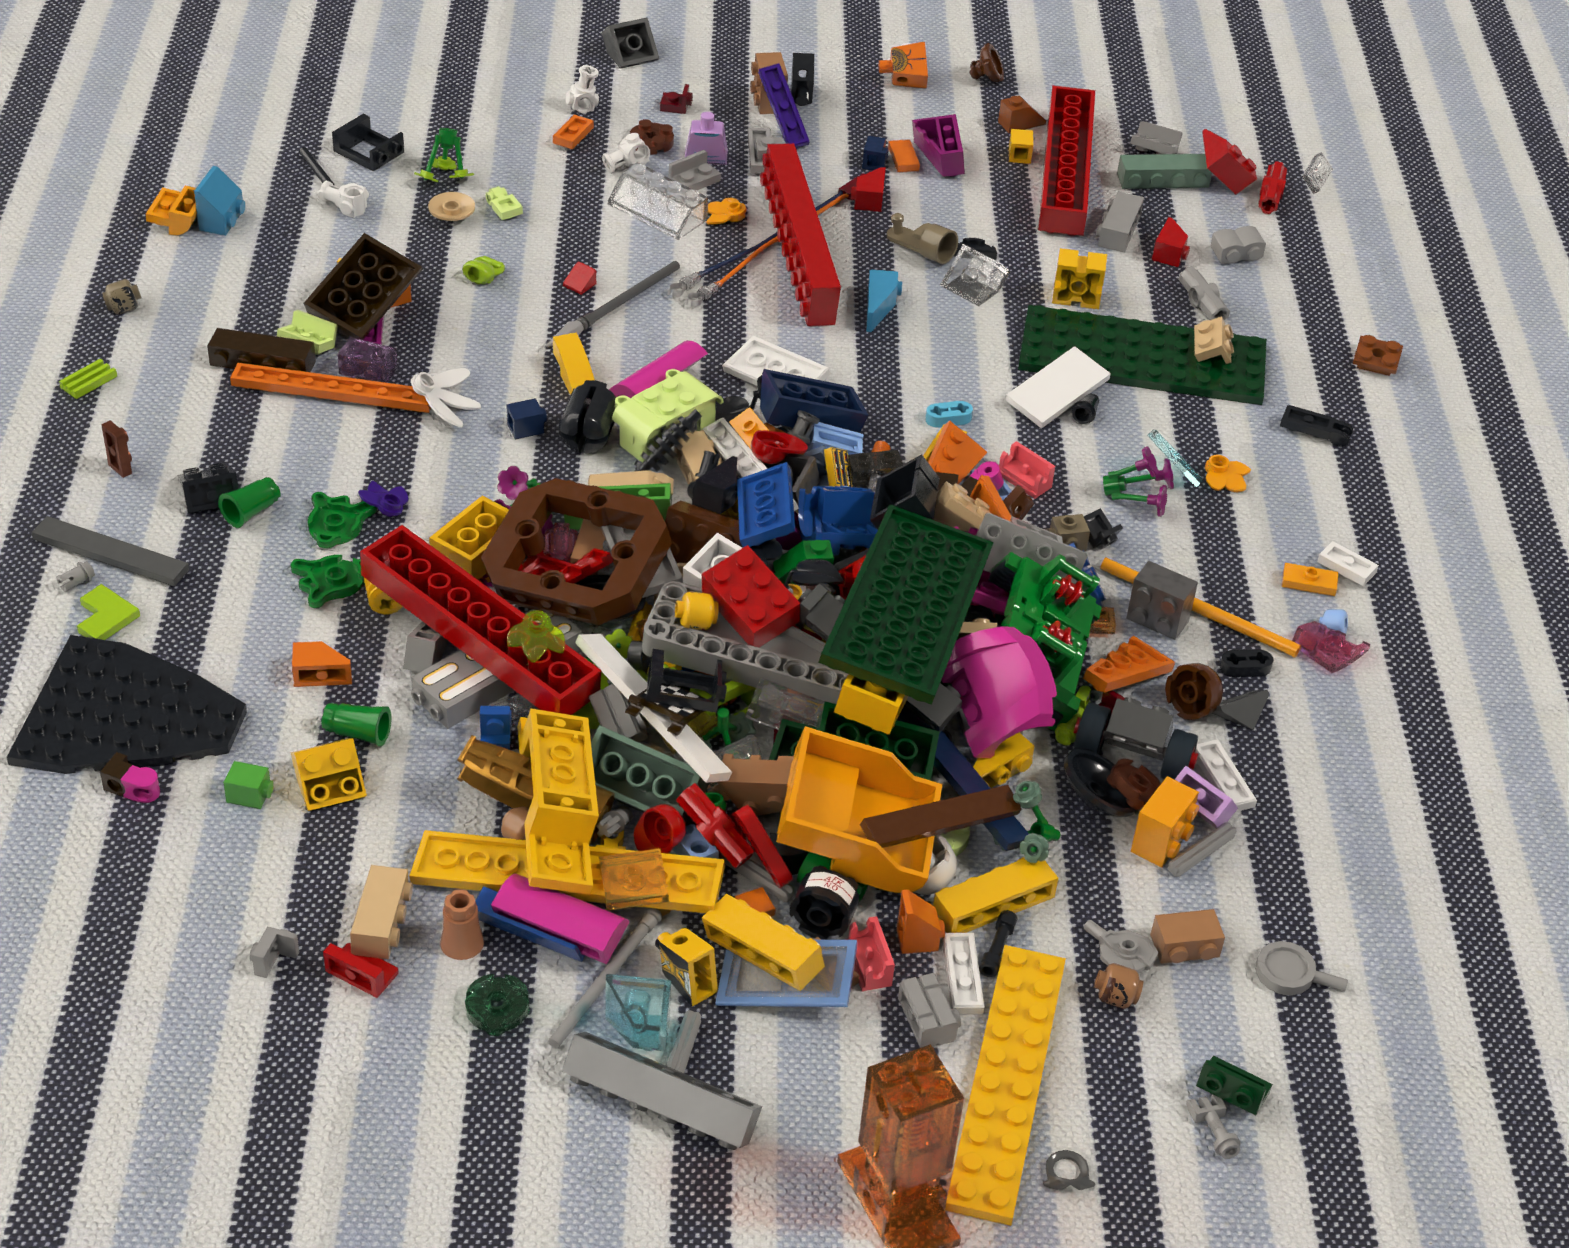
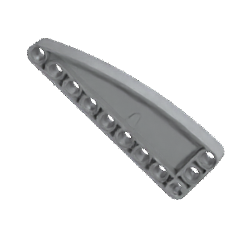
[642,581,848,707]

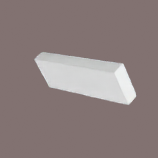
[1195,739,1257,812]
[942,933,985,1014]

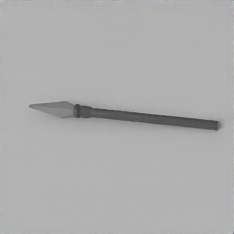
[546,261,680,347]

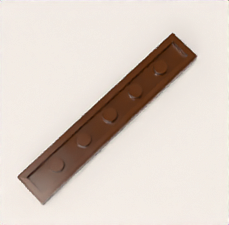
[860,785,1022,848]

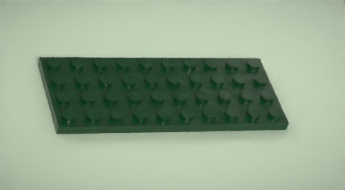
[1018,305,1267,405]
[818,505,994,705]

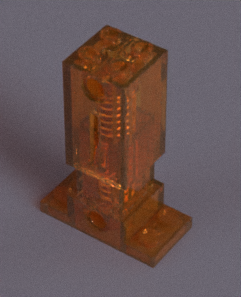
[837,1044,964,1248]

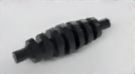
[634,409,702,472]

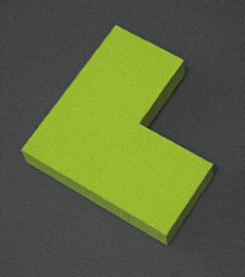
[77,584,140,640]

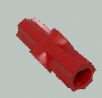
[1258,161,1287,214]
[676,783,755,869]

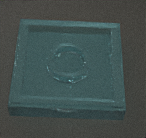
[1147,429,1202,487]

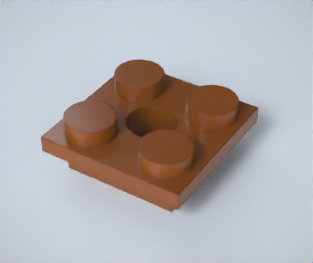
[1352,335,1403,376]

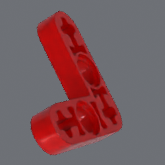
[729,804,793,888]

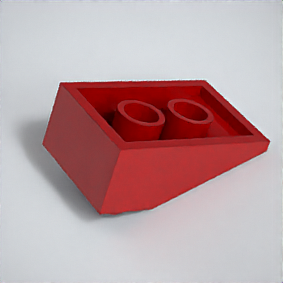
[1202,129,1257,195]

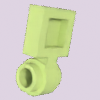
[485,186,523,220]

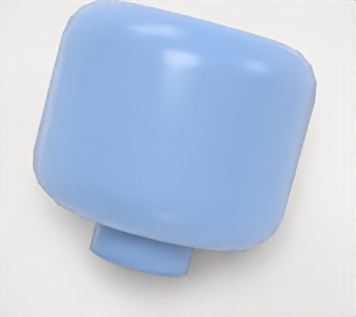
[1319,609,1348,636]

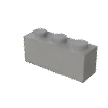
[1096,191,1144,253]

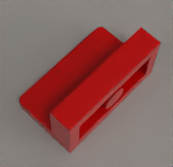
[323,943,399,998]

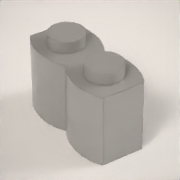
[1210,226,1266,264]

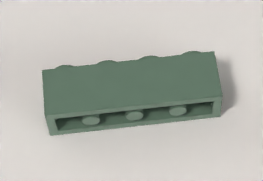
[1117,154,1212,189]

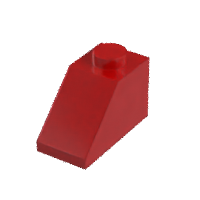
[850,167,886,212]
[1152,217,1190,267]

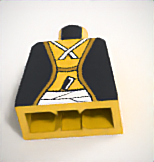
[655,928,718,1007]

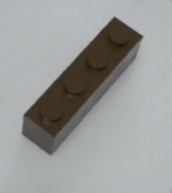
[207,328,316,372]

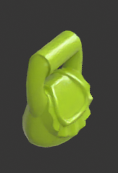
[462,256,505,285]

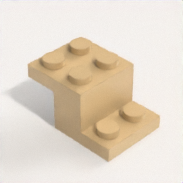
[934,481,990,531]

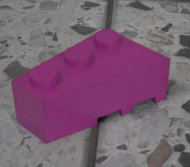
[912,114,965,177]

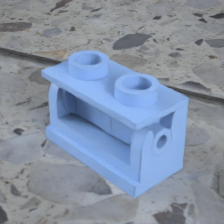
[806,422,863,472]

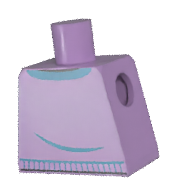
[685,112,728,165]

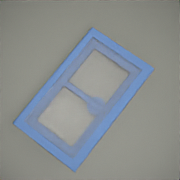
[715,940,858,1007]

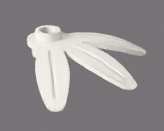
[411,368,481,427]

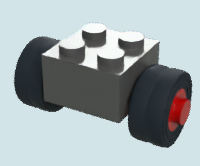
[1074,697,1199,780]

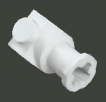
[566,65,599,113]
[602,133,650,173]
[319,181,369,218]

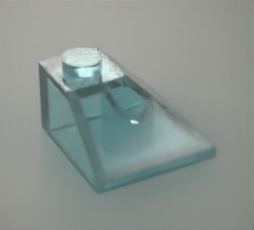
[605,974,671,1051]

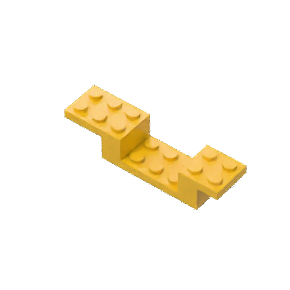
[517,708,599,895]

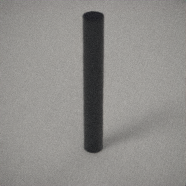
[299,147,335,185]

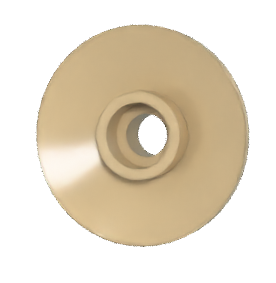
[428,192,475,221]

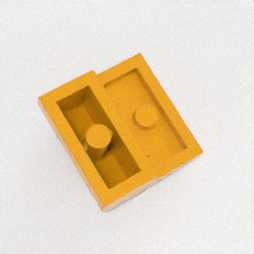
[146,185,197,235]

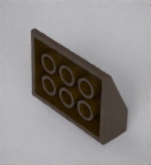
[303,233,423,340]

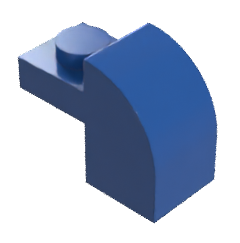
[480,706,512,750]

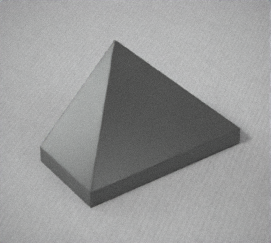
[1211,690,1269,730]

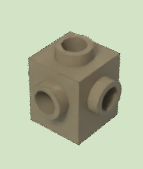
[1047,514,1090,551]

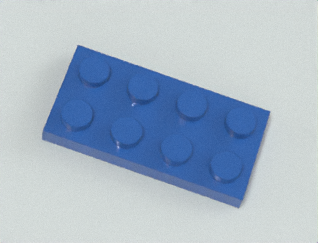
[737,462,795,547]

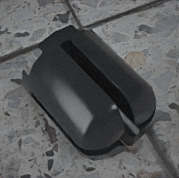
[559,380,619,454]

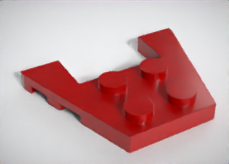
[518,534,613,584]

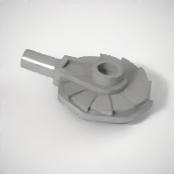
[1084,920,1158,973]

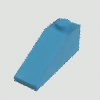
[866,270,902,332]

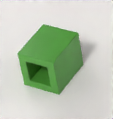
[223,761,274,809]

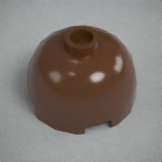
[1165,663,1223,720]

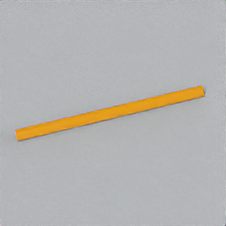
[1100,557,1301,657]

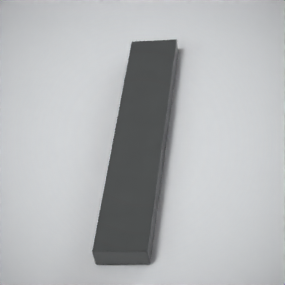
[31,516,189,587]

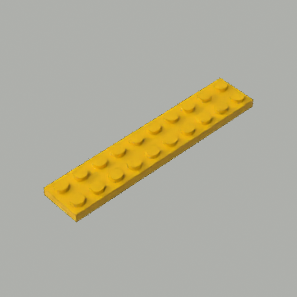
[409,830,725,913]
[945,945,1066,1226]

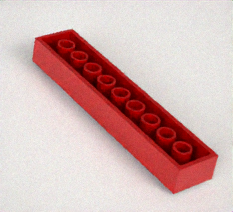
[1038,85,1096,236]
[760,143,841,326]
[360,525,601,715]

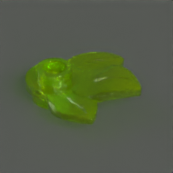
[507,610,565,663]

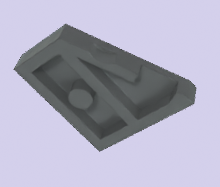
[795,583,836,630]

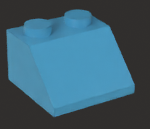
[194,166,246,236]

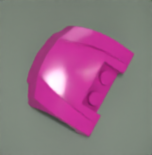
[942,626,1057,758]

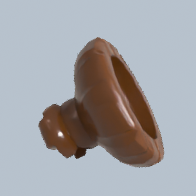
[969,43,1004,82]

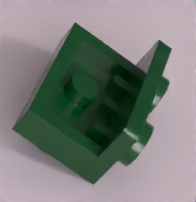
[1196,1055,1273,1115]

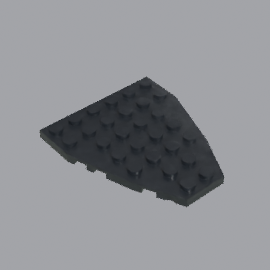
[7,635,247,774]

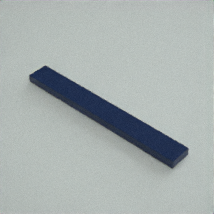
[897,706,1029,851]

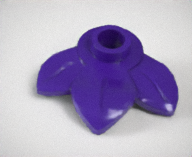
[358,481,408,517]

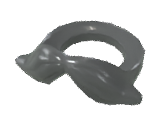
[1043,1150,1096,1190]

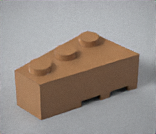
[717,754,794,816]

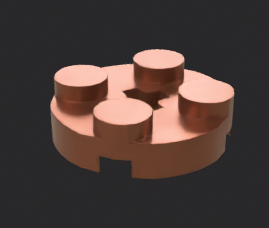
[630,119,674,155]
[1107,758,1161,810]

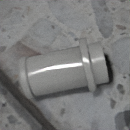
[56,561,95,592]

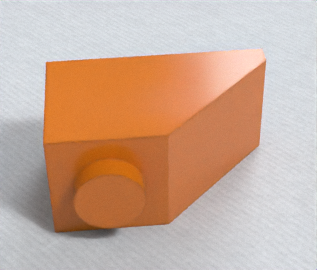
[292,641,352,687]
[897,890,945,954]

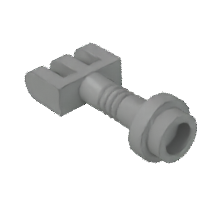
[1186,1095,1241,1159]

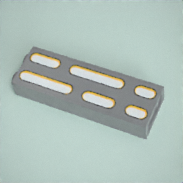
[411,609,582,729]

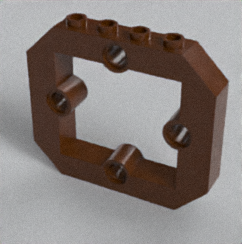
[481,478,672,625]

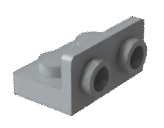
[668,150,721,195]

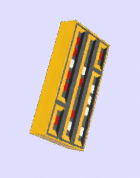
[824,447,852,487]

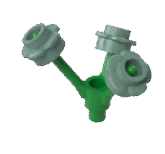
[993,781,1061,863]

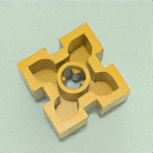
[1052,248,1107,309]

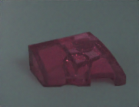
[1292,621,1370,673]

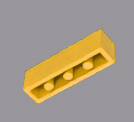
[933,857,1058,933]
[702,894,825,991]

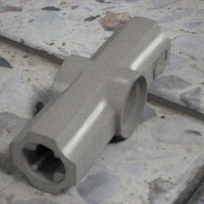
[1178,266,1230,320]

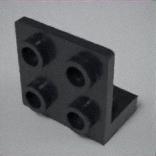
[177,463,239,513]

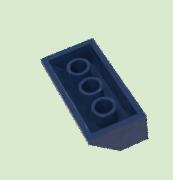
[760,369,869,433]

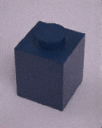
[506,398,547,440]

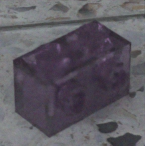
[337,337,398,383]

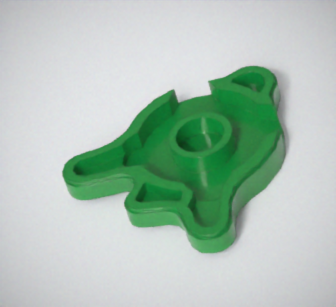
[307,492,377,548]
[290,555,364,608]

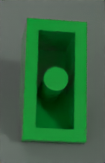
[773,540,834,584]

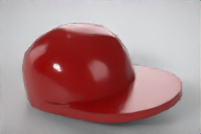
[750,430,808,464]
[634,804,686,854]

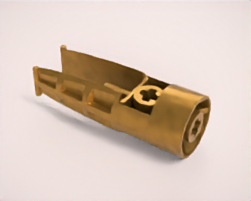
[457,735,615,844]

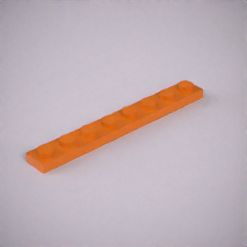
[230,363,431,413]

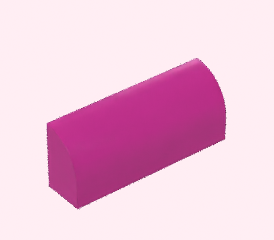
[609,340,708,399]
[491,873,629,964]

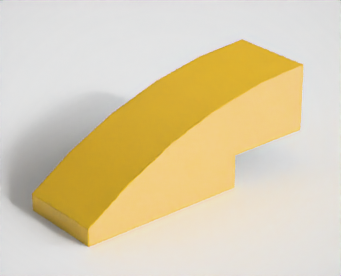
[553,332,595,395]

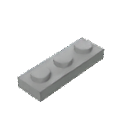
[748,128,771,174]

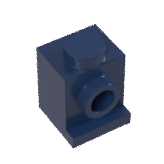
[862,136,889,171]

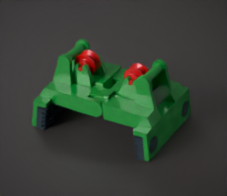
[988,552,1102,731]

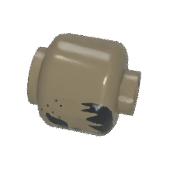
[102,279,142,315]

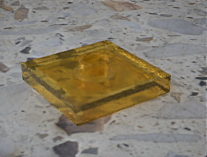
[599,848,669,911]

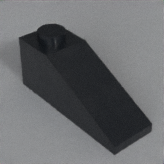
[692,456,737,514]

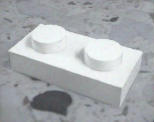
[1317,541,1379,586]

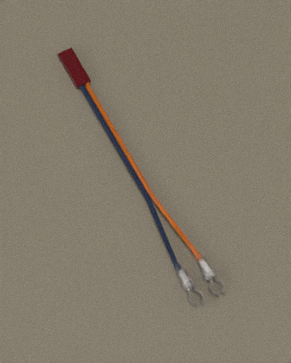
[667,173,865,308]

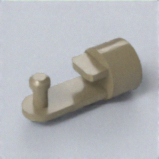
[887,213,958,264]

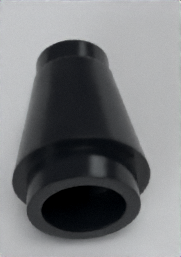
[1072,393,1099,424]

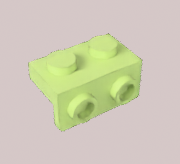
[277,310,338,355]

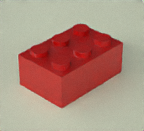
[701,545,800,648]

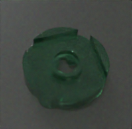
[465,974,530,1037]

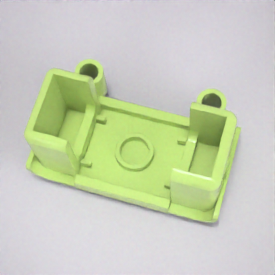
[612,369,724,463]

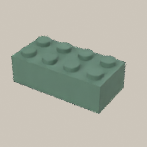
[591,725,710,826]

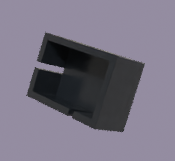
[870,454,940,530]

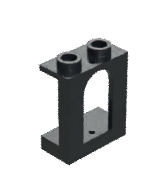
[332,113,404,171]
[646,649,727,713]

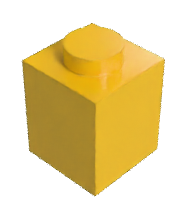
[1009,129,1033,164]

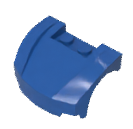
[798,486,878,555]

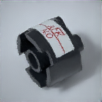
[789,865,859,940]

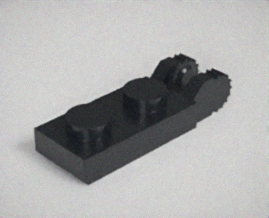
[1280,405,1353,447]

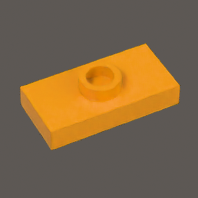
[729,407,769,449]
[1282,563,1338,596]

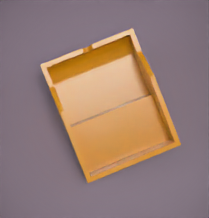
[776,726,942,893]

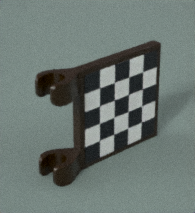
[625,683,706,736]

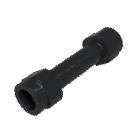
[979,910,1018,977]

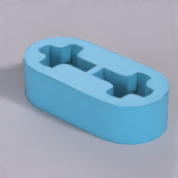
[925,401,973,427]

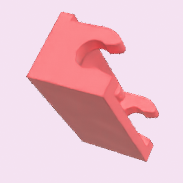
[999,441,1055,499]
[845,916,895,991]

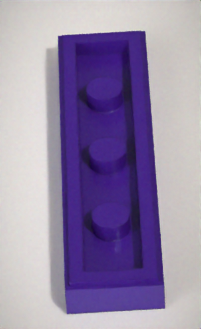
[758,63,810,148]

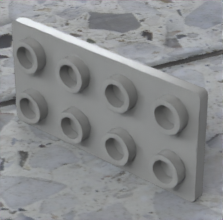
[976,512,1088,584]

